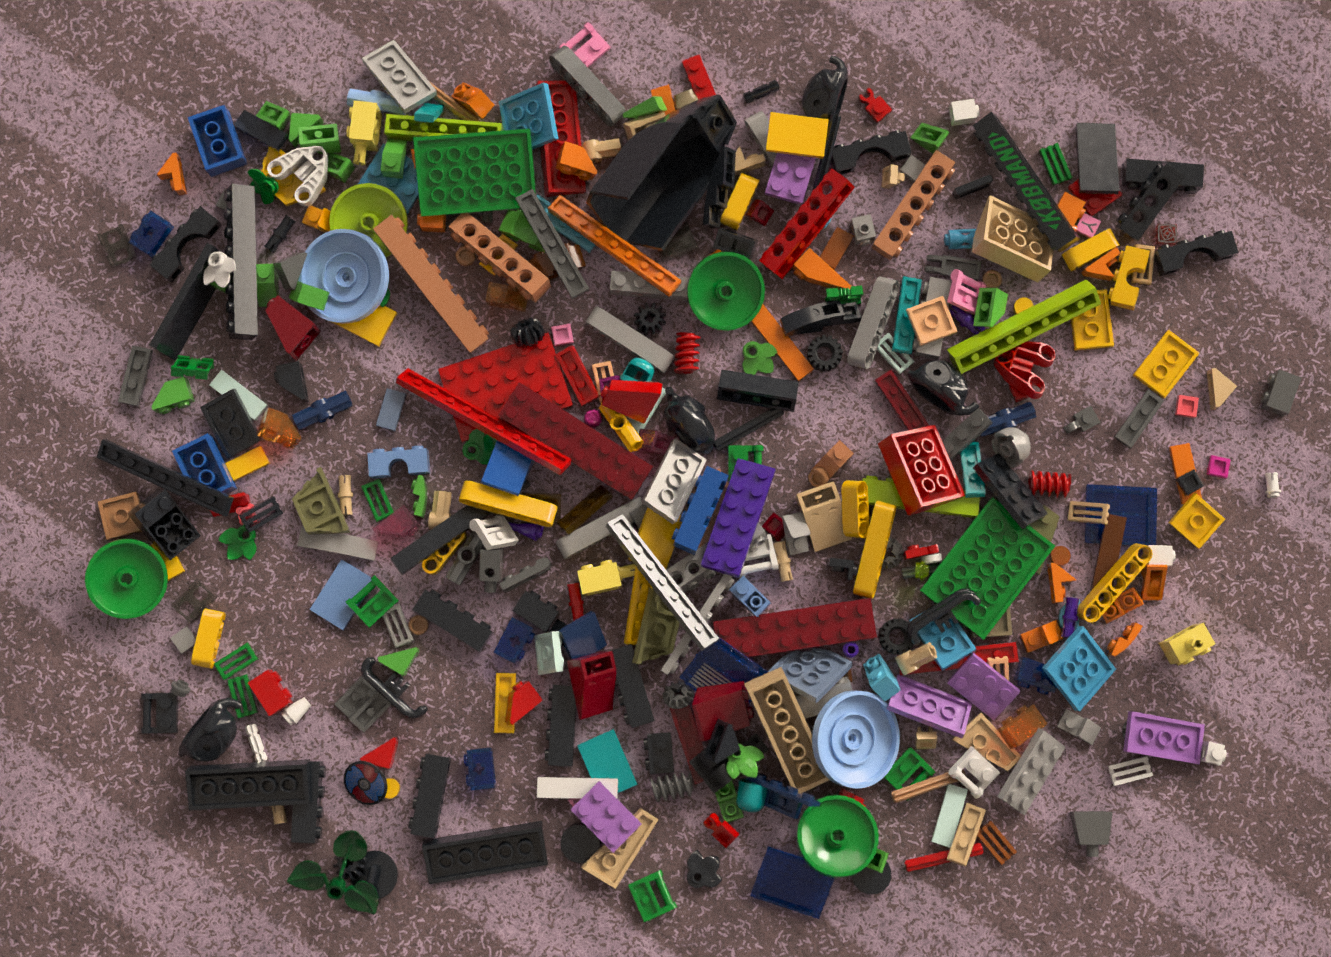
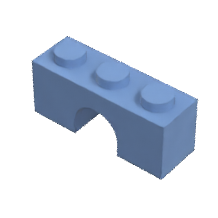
[367,446,430,479]

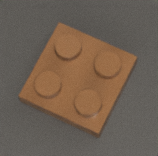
[98,492,142,540]

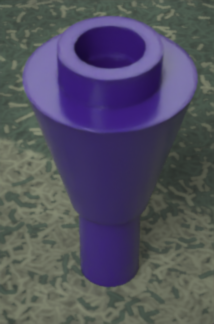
[508,522,543,541]

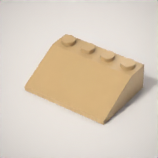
[972,195,1053,282]

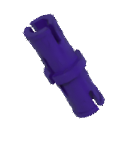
[949,305,985,335]
[1061,597,1079,638]

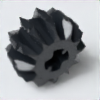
[634,303,666,335]
[510,318,544,348]
[333,856,368,880]

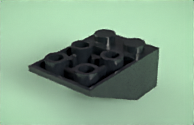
[127,489,201,560]

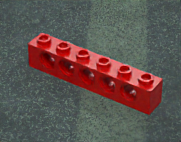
[759,168,855,279]

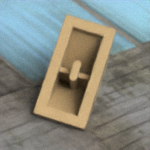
[1207,368,1237,410]

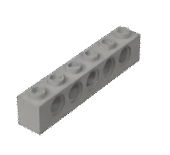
[666,522,768,593]

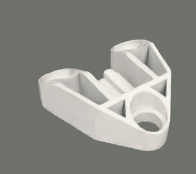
[267,146,328,206]

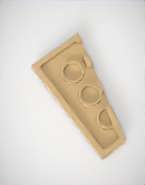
[581,808,658,889]

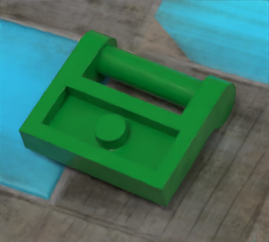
[728,445,764,483]
[345,575,399,628]
[884,747,936,801]
[628,869,677,922]

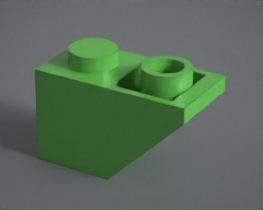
[151,376,195,414]

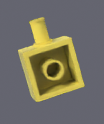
[347,101,382,165]
[577,560,636,597]
[1159,623,1215,666]

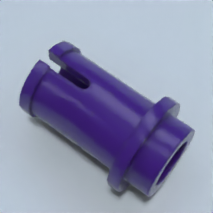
[843,642,859,658]

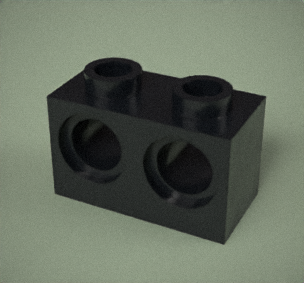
[713,228,758,260]

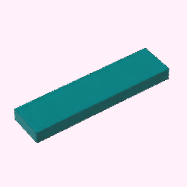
[892,276,922,355]

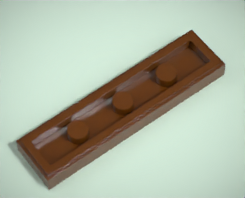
[1090,514,1127,591]

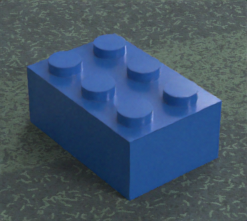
[187,105,247,177]
[172,433,238,494]

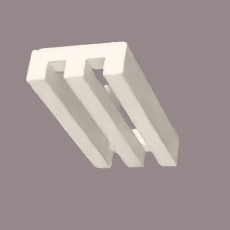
[1108,756,1153,786]

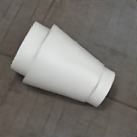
[281,697,311,725]

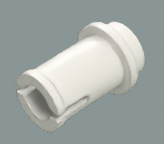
[1265,472,1281,498]

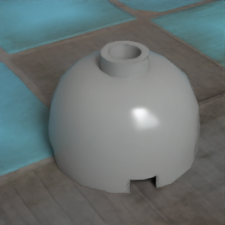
[991,427,1031,468]

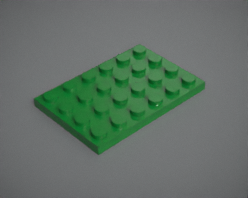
[413,129,536,216]
[919,497,1055,640]

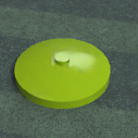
[329,183,408,257]

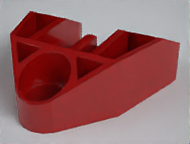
[993,341,1055,399]

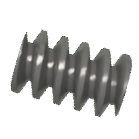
[651,771,693,803]

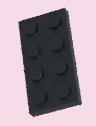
[973,453,1048,530]

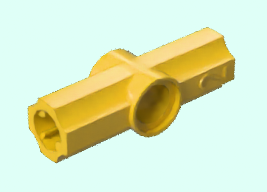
[599,403,644,452]

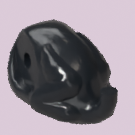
[802,55,848,129]
[907,360,979,416]
[664,387,715,454]
[178,698,242,762]

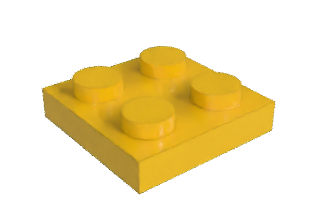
[1168,493,1225,549]

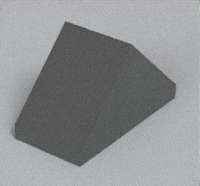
[273,252,307,290]

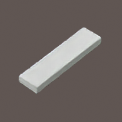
[537,777,618,799]

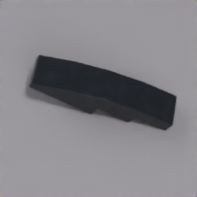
[703,146,736,229]

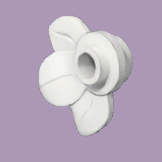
[203,252,236,288]

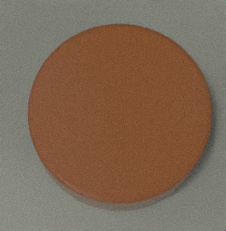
[1050,546,1071,566]

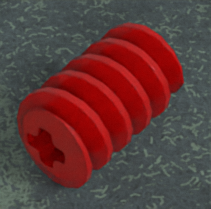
[674,332,701,374]
[1028,470,1071,498]

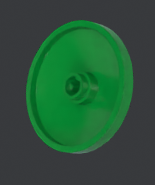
[687,252,765,330]
[85,539,168,619]
[797,795,879,878]

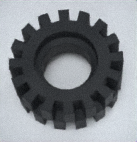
[807,335,843,372]
[878,619,913,655]

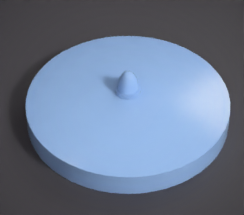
[298,229,389,323]
[812,690,900,788]

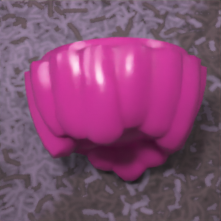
[584,409,602,428]

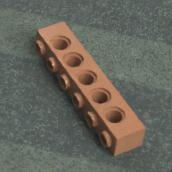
[872,150,956,261]
[449,213,551,303]

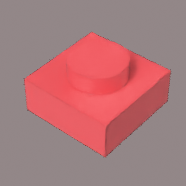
[1175,395,1199,418]

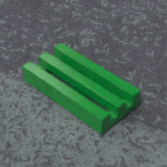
[1039,143,1072,186]
[361,479,395,522]
[214,642,259,681]
[227,674,258,718]

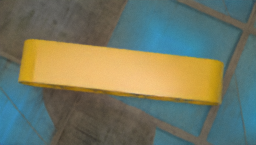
[459,481,557,527]
[853,500,897,599]
[1077,543,1153,623]

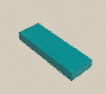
[414,103,444,123]
[960,442,986,498]

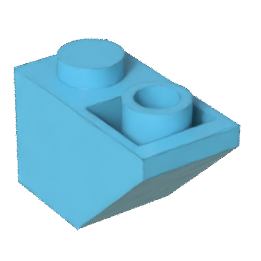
[863,653,901,702]

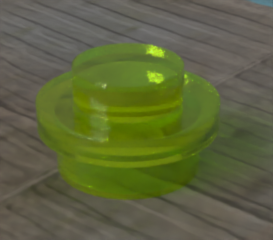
[915,561,929,581]

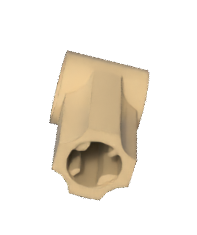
[582,138,621,163]
[428,491,452,529]
[895,642,938,676]

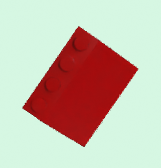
[878,425,965,516]

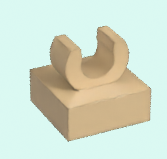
[881,164,905,189]
[915,726,937,749]

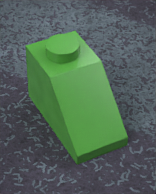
[298,124,341,154]
[380,139,407,179]
[256,264,279,307]
[973,288,1008,327]

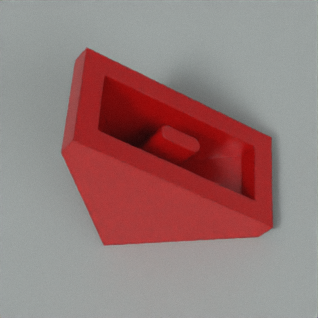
[360,737,399,769]

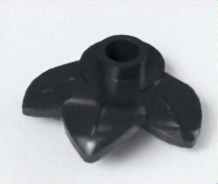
[687,850,722,888]

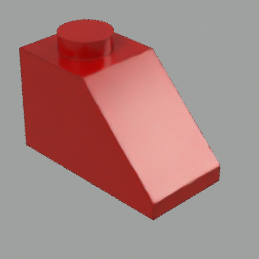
[505,681,543,725]

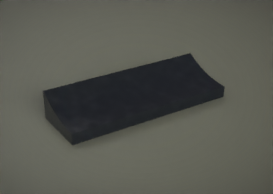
[149,243,220,361]
[185,759,311,810]
[422,821,548,884]

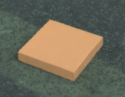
[906,296,957,346]

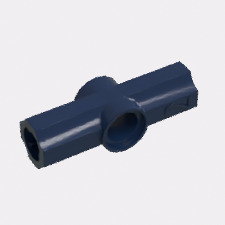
[292,390,353,430]
[980,402,1036,437]

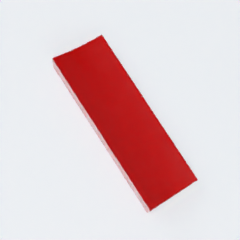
[535,81,586,197]

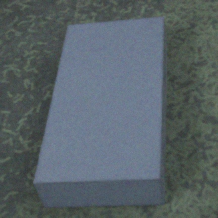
[376,388,407,431]

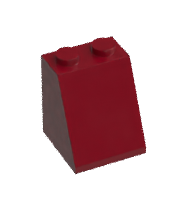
[265,295,321,361]
[692,681,754,741]

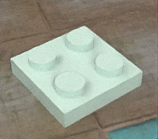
[534,631,564,675]

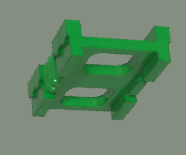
[825,285,863,305]
[171,355,214,380]

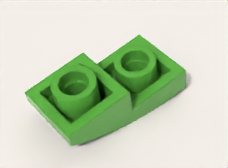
[411,475,427,519]
[715,781,744,823]

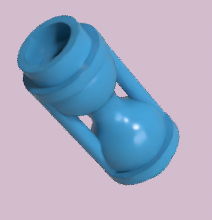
[944,229,976,249]

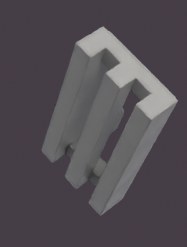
[383,604,414,648]

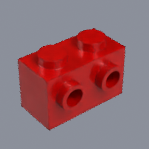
[248,669,293,716]

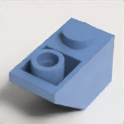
[729,576,771,617]

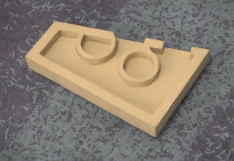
[951,713,1021,771]

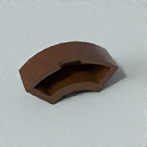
[528,243,586,281]

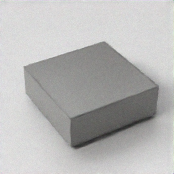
[899,155,926,182]
[171,626,196,654]

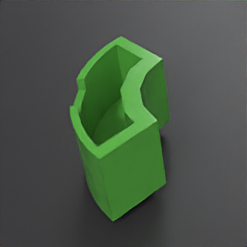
[499,210,545,252]

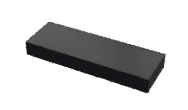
[234,110,289,152]

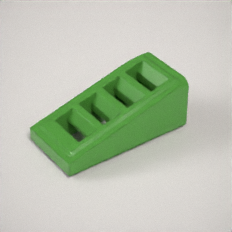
[623,96,667,118]

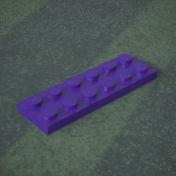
[701,458,776,578]

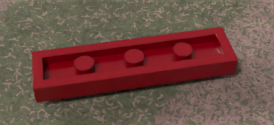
[874,370,929,430]
[669,705,704,784]

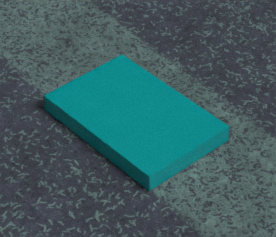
[577,729,637,793]

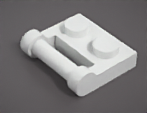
[469,515,519,550]
[740,534,779,577]
[948,746,1000,799]

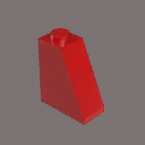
[600,380,662,424]

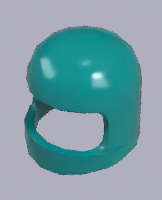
[620,358,654,382]
[736,778,767,813]

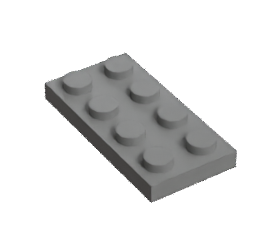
[362,40,437,114]
[641,438,707,524]
[997,728,1065,815]

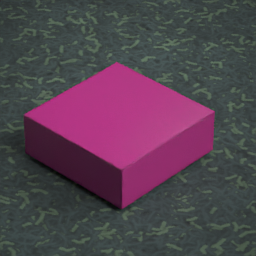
[1207,455,1231,479]

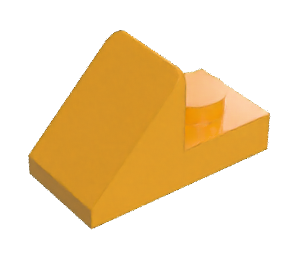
[302,205,331,232]

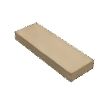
[947,803,986,867]

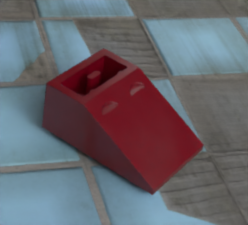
[567,651,617,720]

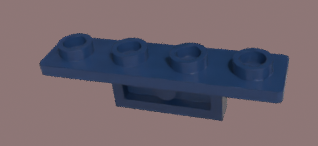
[746,773,821,819]

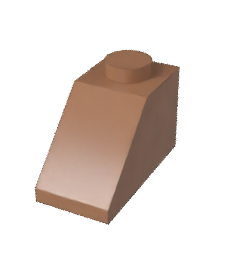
[811,440,854,479]

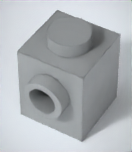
[850,214,876,246]

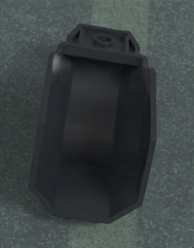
[586,94,737,251]

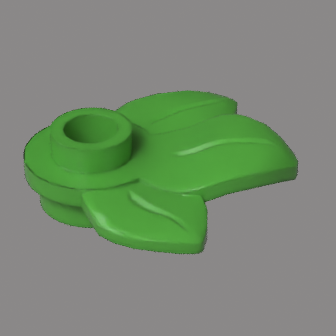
[743,341,778,375]
[726,743,764,779]

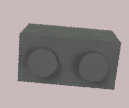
[1260,369,1301,416]

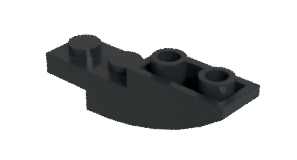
[780,300,862,336]

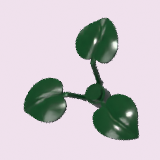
[287,830,379,915]

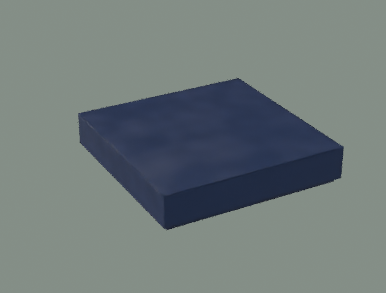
[558,611,607,660]

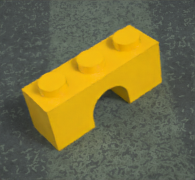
[1108,245,1150,311]

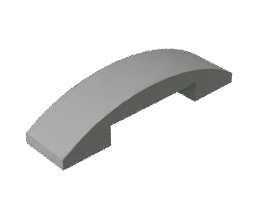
[297,527,378,561]

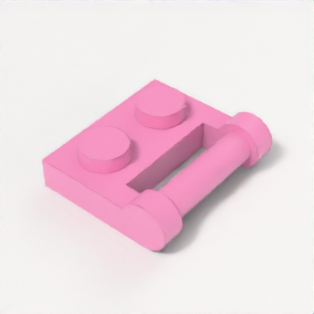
[559,22,610,67]
[947,269,986,316]

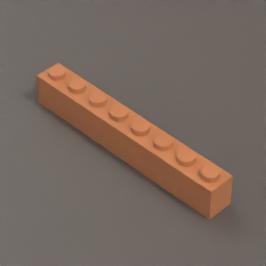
[373,215,489,354]

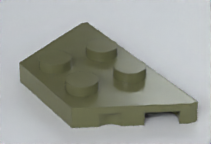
[292,467,351,534]
[632,588,680,664]

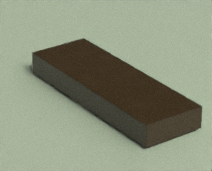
[557,485,613,535]

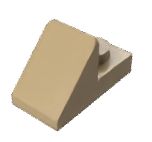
[735,146,766,176]

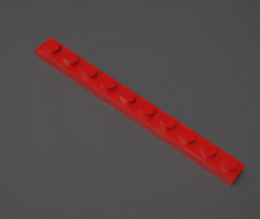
[396,368,572,475]

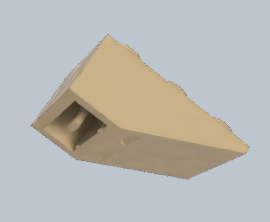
[795,481,852,552]

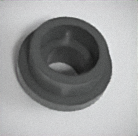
[171,680,191,697]

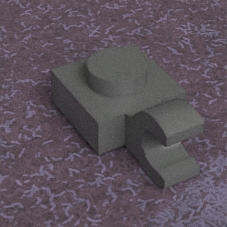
[1063,406,1100,434]

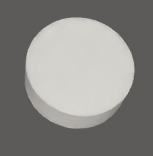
[922,554,942,565]

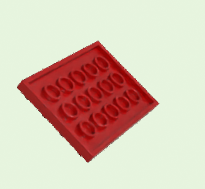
[438,332,573,443]

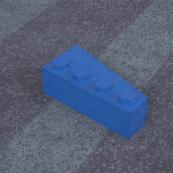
[671,466,729,555]

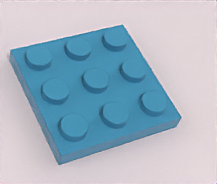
[499,82,558,150]
[358,143,419,215]
[1042,626,1116,712]

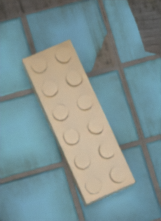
[744,667,829,793]

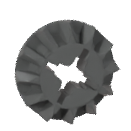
[882,537,904,569]
[662,680,694,709]

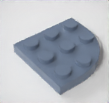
[768,648,852,703]

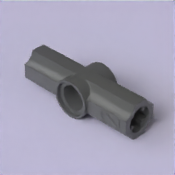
[445,531,484,586]

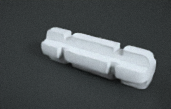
[245,724,267,762]

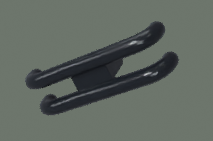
[907,589,981,645]
[361,657,428,719]

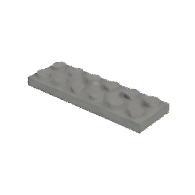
[661,574,735,676]

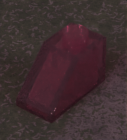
[639,429,680,457]
[373,505,420,537]

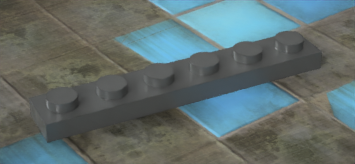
[515,189,589,299]

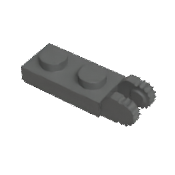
[925,255,981,281]
[499,557,552,593]

